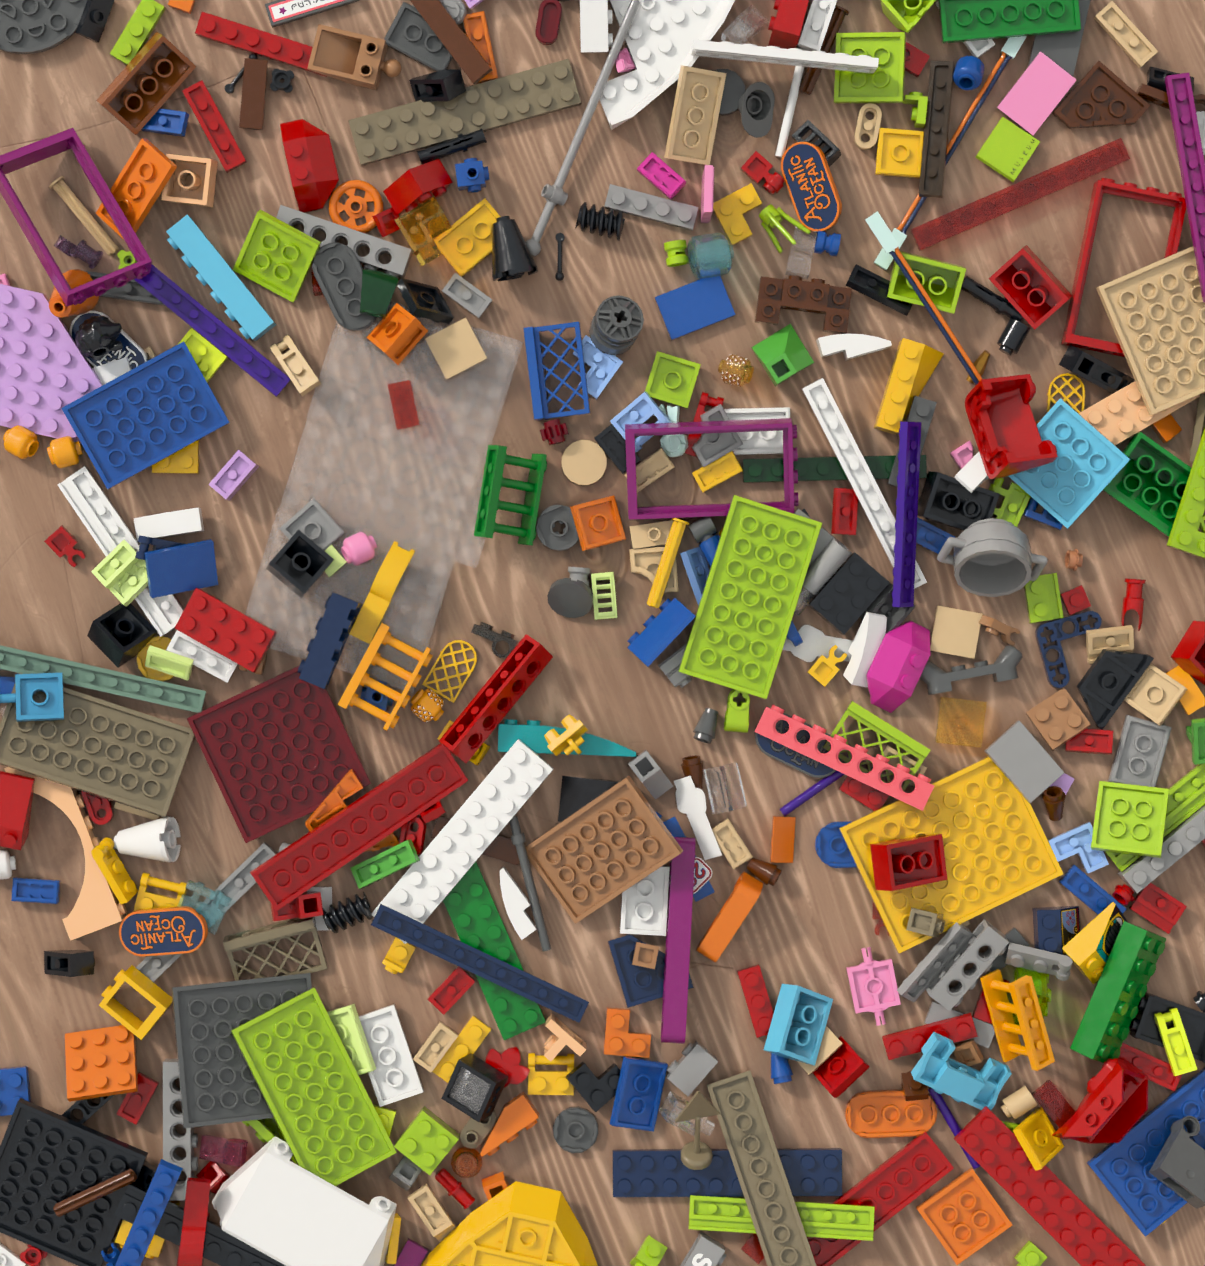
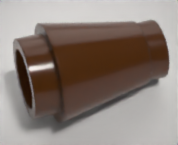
[681,755,703,789]
[1042,786,1066,821]
[746,857,782,886]

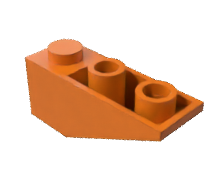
[480,1091,539,1157]

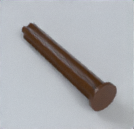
[799,5,849,95]

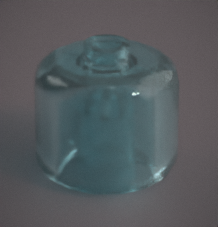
[687,232,734,279]

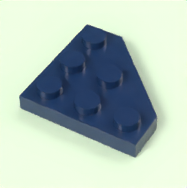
[608,935,694,1008]

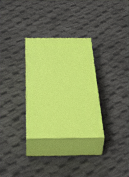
[145,645,194,680]

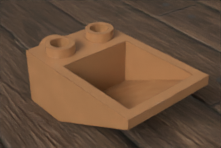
[307,24,402,91]

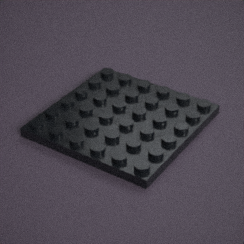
[0,1098,148,1266]

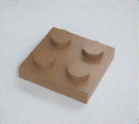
[1026,688,1091,751]

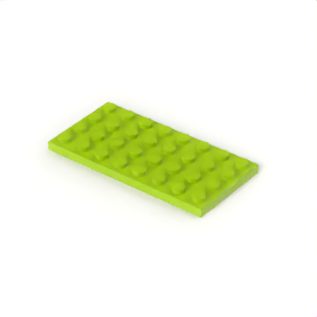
[678,495,822,699]
[231,987,397,1186]

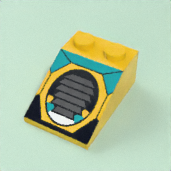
[1062,902,1129,985]

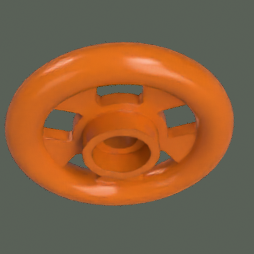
[329,180,383,233]

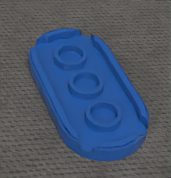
[815,821,857,868]

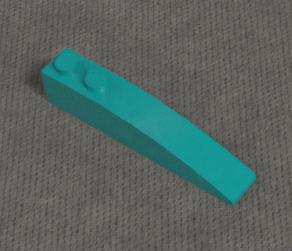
[498,719,636,757]

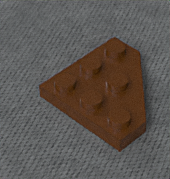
[1053,61,1151,129]

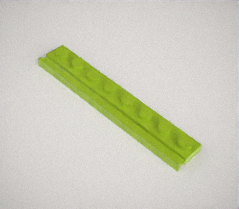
[1104,764,1205,872]
[689,1195,875,1241]

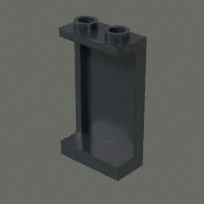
[1129,992,1205,1063]

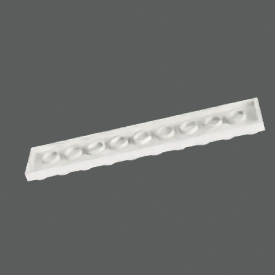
[371,739,554,944]

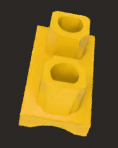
[544,714,588,757]

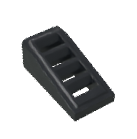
[792,120,841,167]

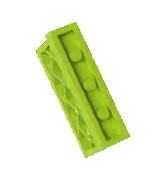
[823,701,931,791]

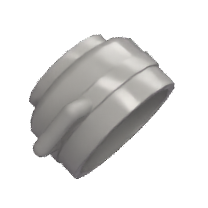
[937,518,1048,597]

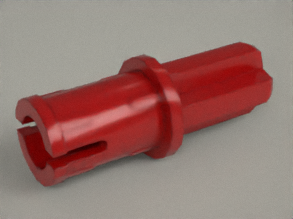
[435,1168,475,1209]

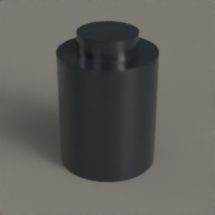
[997,318,1030,356]

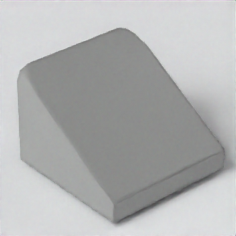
[389,1156,422,1191]

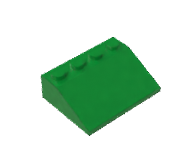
[1103,432,1191,537]

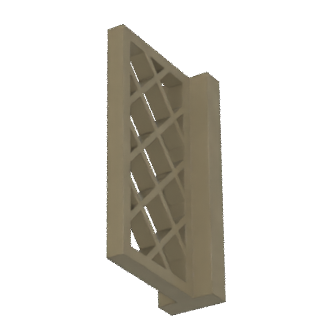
[223,917,328,981]

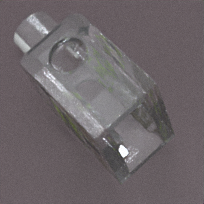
[659,1091,715,1136]

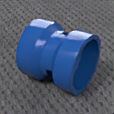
[814,230,841,257]

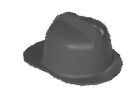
[738,82,775,138]

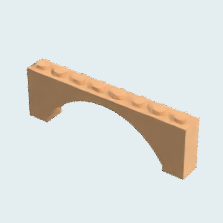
[4,767,127,941]

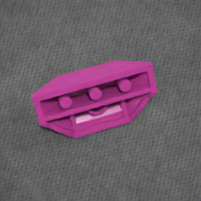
[866,620,931,713]

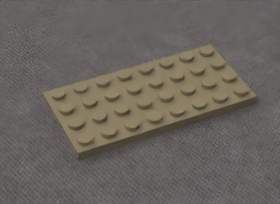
[0,673,194,818]

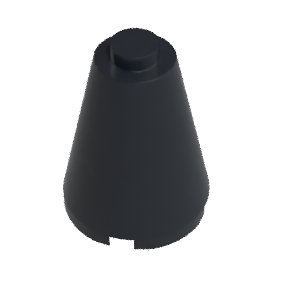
[492,216,538,282]

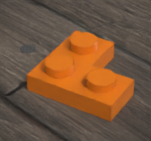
[604,1007,651,1058]

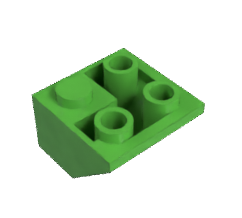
[751,323,814,387]

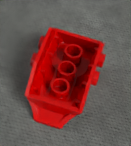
[1052,1058,1148,1144]

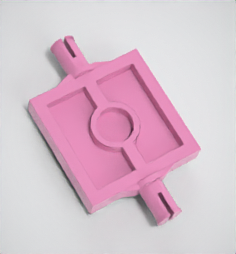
[846,947,901,1026]

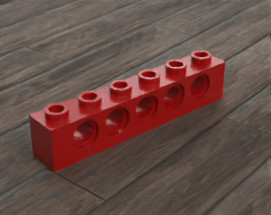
[439,634,553,763]

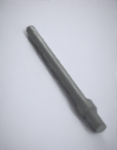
[509,815,551,951]

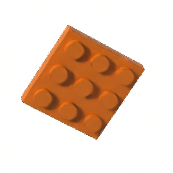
[65,1025,138,1102]
[916,1167,1013,1265]

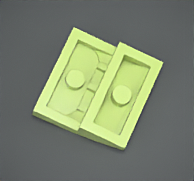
[91,540,148,607]

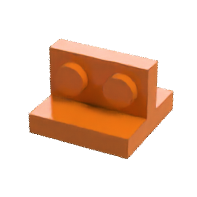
[366,303,428,365]

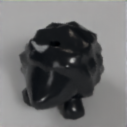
[75,316,123,360]

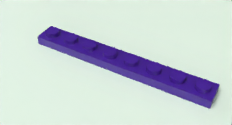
[134,264,291,397]
[892,421,921,607]

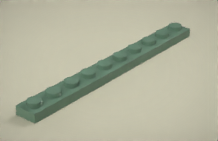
[0,645,207,713]

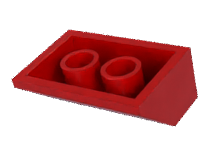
[989,245,1072,330]

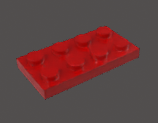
[175,588,277,672]

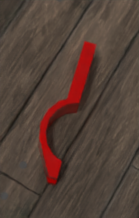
[178,1177,211,1266]

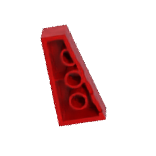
[768,0,809,49]

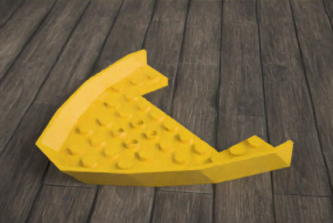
[421,1181,598,1266]

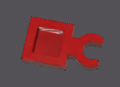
[44,525,86,567]

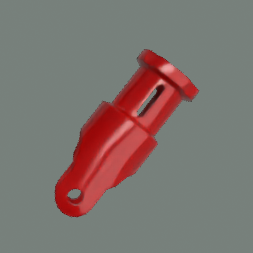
[1121,578,1146,631]

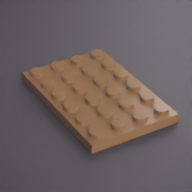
[525,775,683,924]

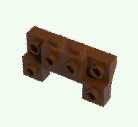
[755,275,852,334]

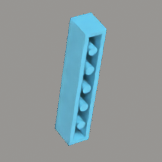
[166,214,276,342]

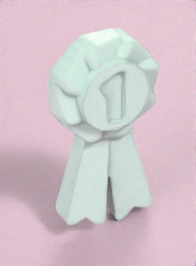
[659,404,688,458]

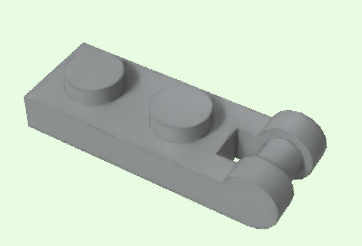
[1005,942,1073,981]

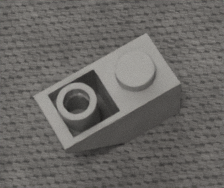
[628,750,673,800]

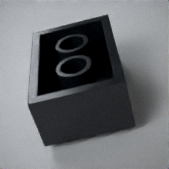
[808,552,890,635]

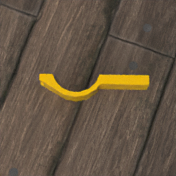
[349,541,415,644]

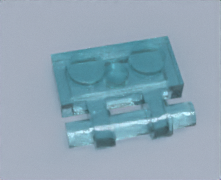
[177,880,231,934]

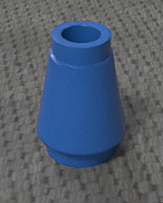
[771,1053,793,1084]

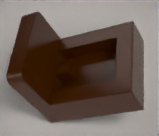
[901,1071,929,1101]

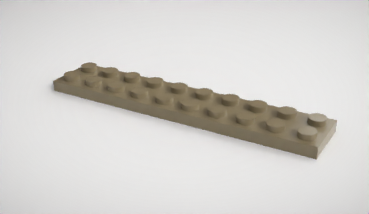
[348,59,581,166]
[707,1070,816,1266]

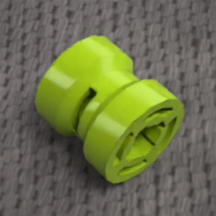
[664,240,689,267]

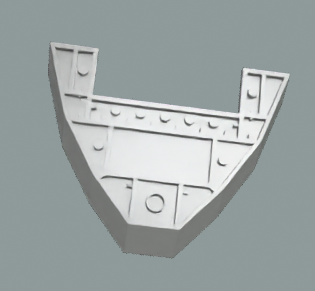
[599,0,735,130]

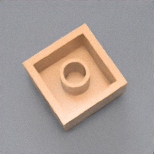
[161,154,218,208]

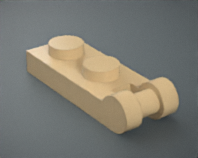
[269,334,321,397]

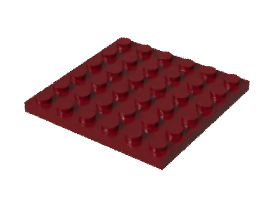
[187,665,371,843]

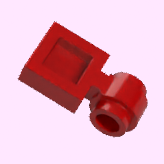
[741,151,785,195]

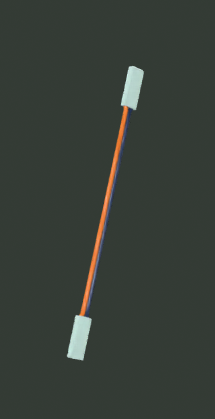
[874,36,1027,270]
[865,211,983,385]

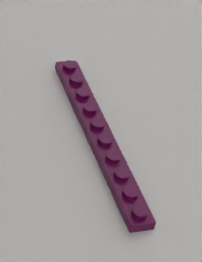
[1165,73,1205,303]

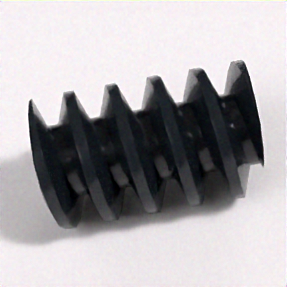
[575,202,625,241]
[322,891,373,934]

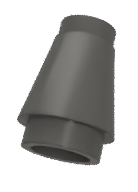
[693,708,718,744]

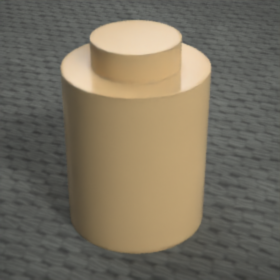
[1001,1086,1037,1120]

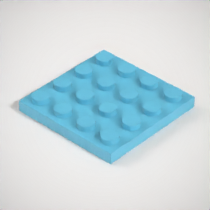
[1008,398,1131,529]

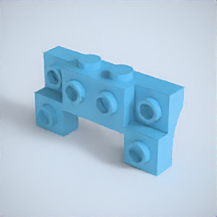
[911,1032,1012,1110]

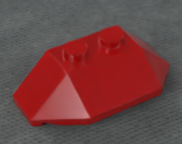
[280,119,339,213]

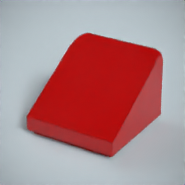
[196,1159,230,1194]

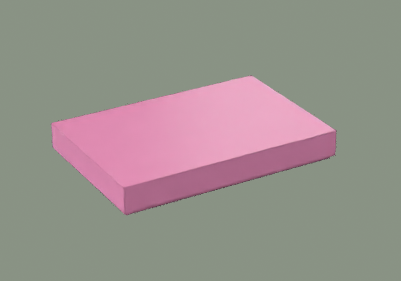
[997,52,1076,136]
[701,165,714,223]

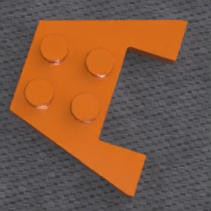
[305,769,399,852]

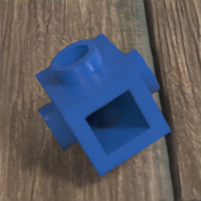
[455,158,490,193]
[361,680,394,712]

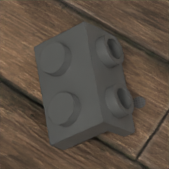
[860,583,915,633]

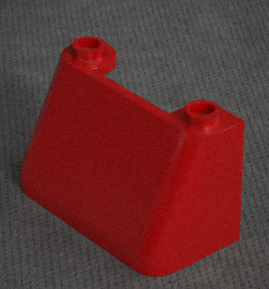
[965,374,1058,479]

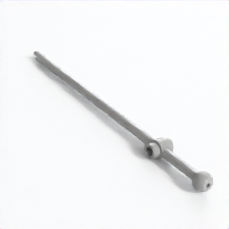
[526,0,640,256]

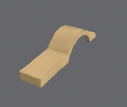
[408,1184,457,1242]

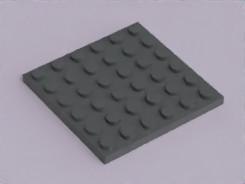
[171,973,312,1128]

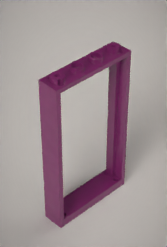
[0,128,152,307]
[625,418,799,520]

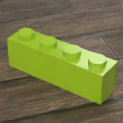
[880,0,936,33]

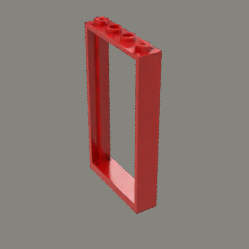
[1061,178,1186,358]

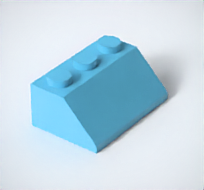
[763,984,833,1066]

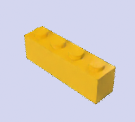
[874,338,944,435]

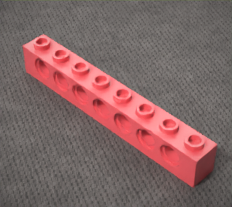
[755,704,934,811]

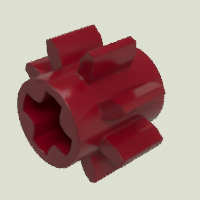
[540,419,569,446]

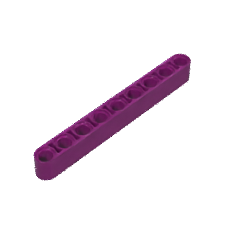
[661,837,696,1044]

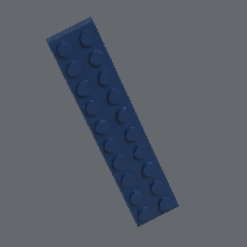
[613,1148,842,1197]

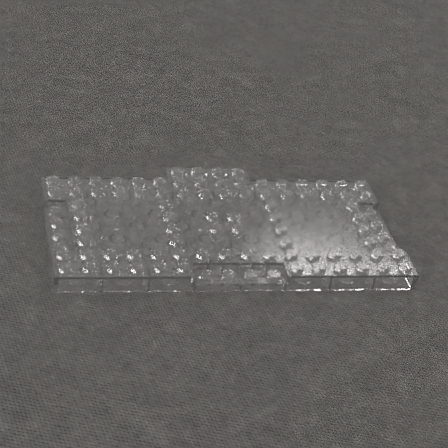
[245,301,523,693]

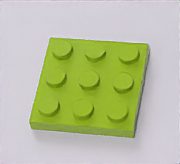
[834,32,906,103]
[233,210,321,302]
[1091,781,1169,858]

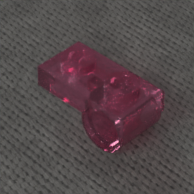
[199,1135,248,1167]

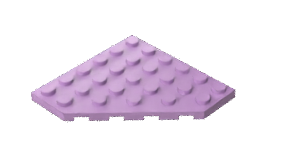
[0,284,103,444]

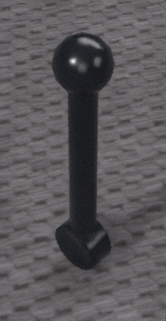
[225,53,258,94]
[555,233,565,281]

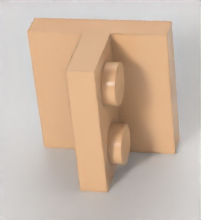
[544,1013,586,1062]

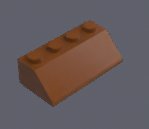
[96,32,196,135]

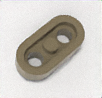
[460,1110,496,1149]

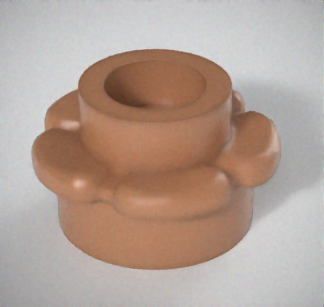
[1065,549,1083,571]

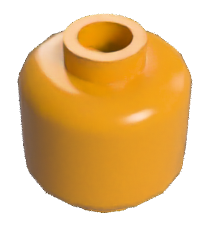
[3,425,39,459]
[47,436,83,468]

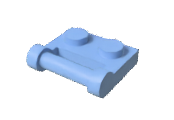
[610,391,672,452]

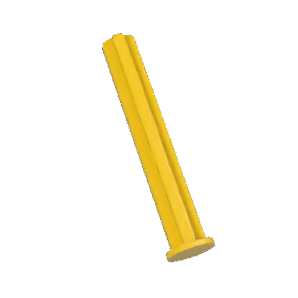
[647,518,689,608]

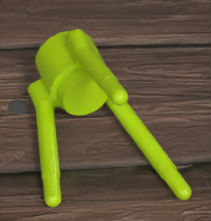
[759,204,811,253]

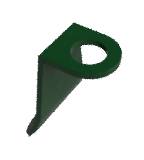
[360,269,399,319]

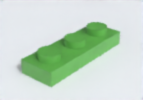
[350,840,420,889]

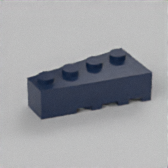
[297,592,362,689]

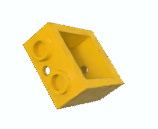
[99,965,173,1040]

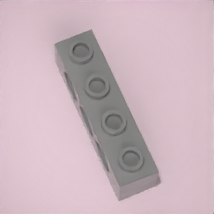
[926,919,1009,1011]

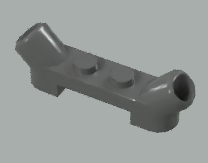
[919,645,1023,695]

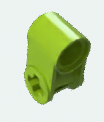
[724,689,750,733]

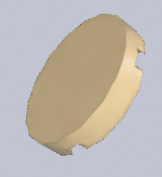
[562,440,607,486]

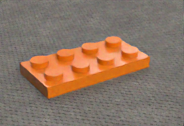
[96,138,177,239]

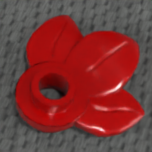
[486,1047,530,1088]

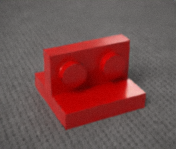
[813,1036,870,1098]

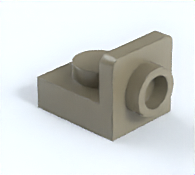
[906,907,945,937]

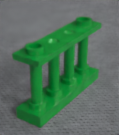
[474,445,547,546]

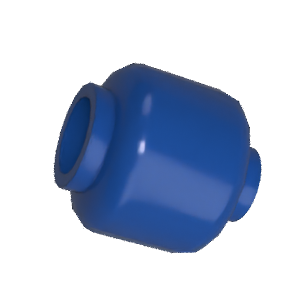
[953,56,985,90]

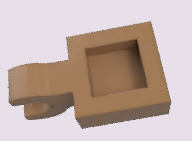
[979,615,1020,645]

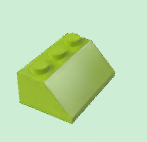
[887,251,966,314]

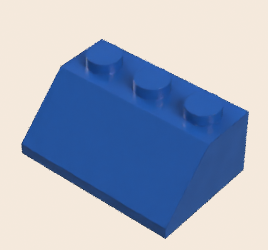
[627,598,696,667]

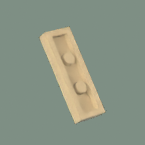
[1094,1,1158,69]

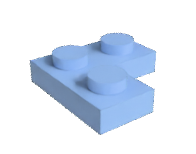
[573,335,623,400]
[1048,822,1109,873]

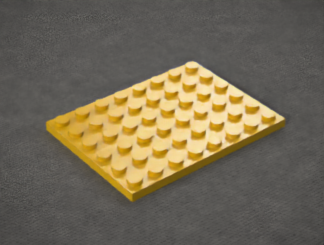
[839,756,1063,953]

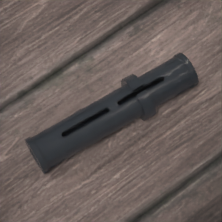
[417,128,487,164]
[961,276,1022,322]

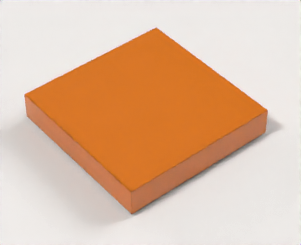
[570,495,626,551]

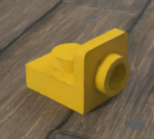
[382,937,416,975]

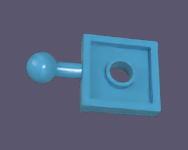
[0,673,64,722]

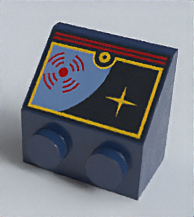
[1033,906,1080,955]

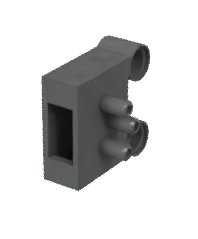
[1149,1116,1205,1209]

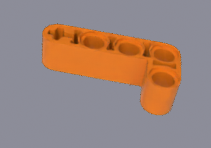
[696,871,764,963]

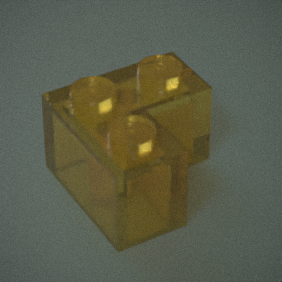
[395,197,452,266]

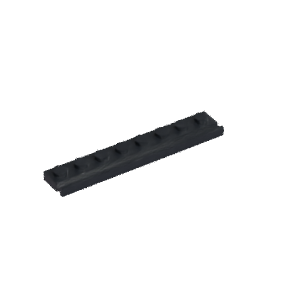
[114,1183,285,1266]

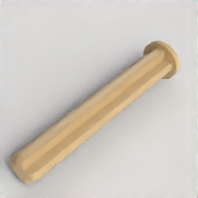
[49,176,118,256]

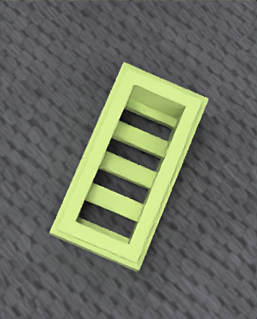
[591,572,618,620]

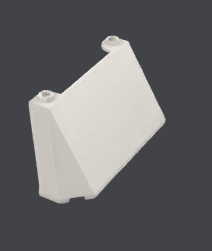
[212,1136,397,1266]

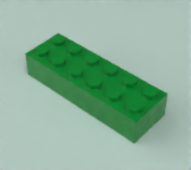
[1070,921,1167,1063]

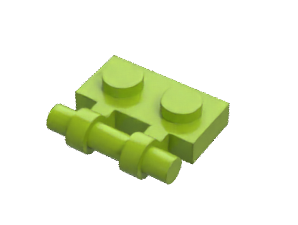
[988,478,1031,527]

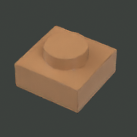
[632,942,659,969]
[953,1039,984,1066]

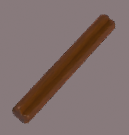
[53,1169,137,1217]

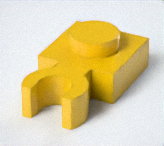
[807,645,847,687]

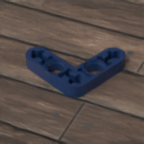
[1035,611,1102,688]

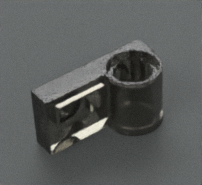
[471,622,518,658]

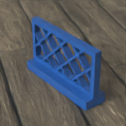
[523,322,590,421]

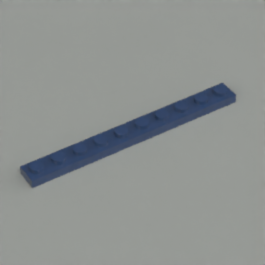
[371,904,589,1023]

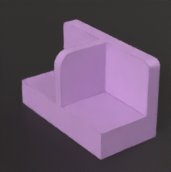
[208,450,259,501]

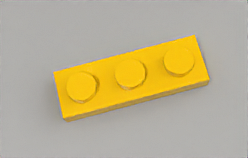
[432,1015,492,1083]

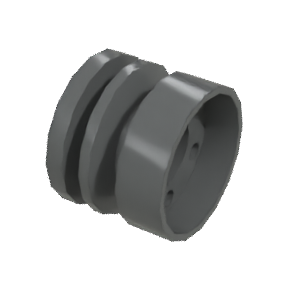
[589,295,644,355]

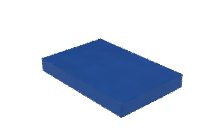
[655,272,736,341]
[144,539,218,598]
[610,1057,668,1132]

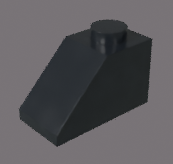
[409,69,466,102]
[44,950,95,977]

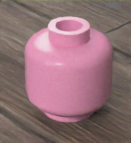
[341,532,377,566]

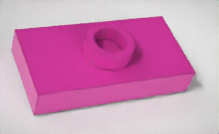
[637,152,686,200]

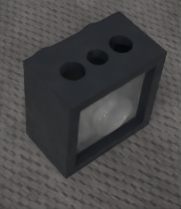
[441,1054,508,1122]

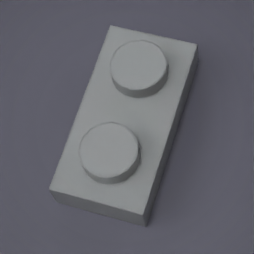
[442,273,493,319]

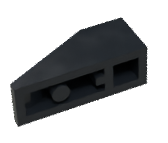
[1059,345,1134,394]

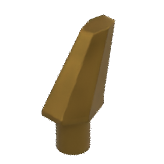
[966,350,990,384]

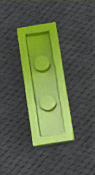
[110,0,166,65]

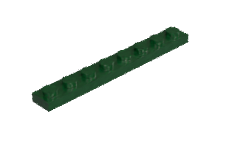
[743,455,927,483]

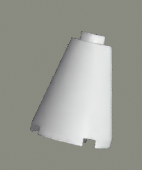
[114,816,181,862]

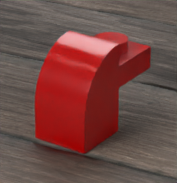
[270,891,323,921]

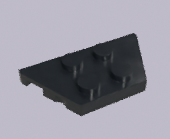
[1076,649,1154,730]

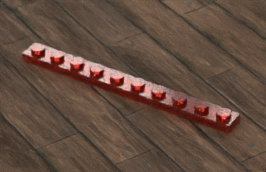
[910,138,1130,251]

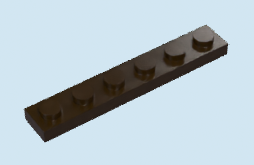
[919,61,955,198]

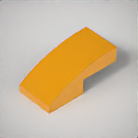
[1166,665,1205,715]

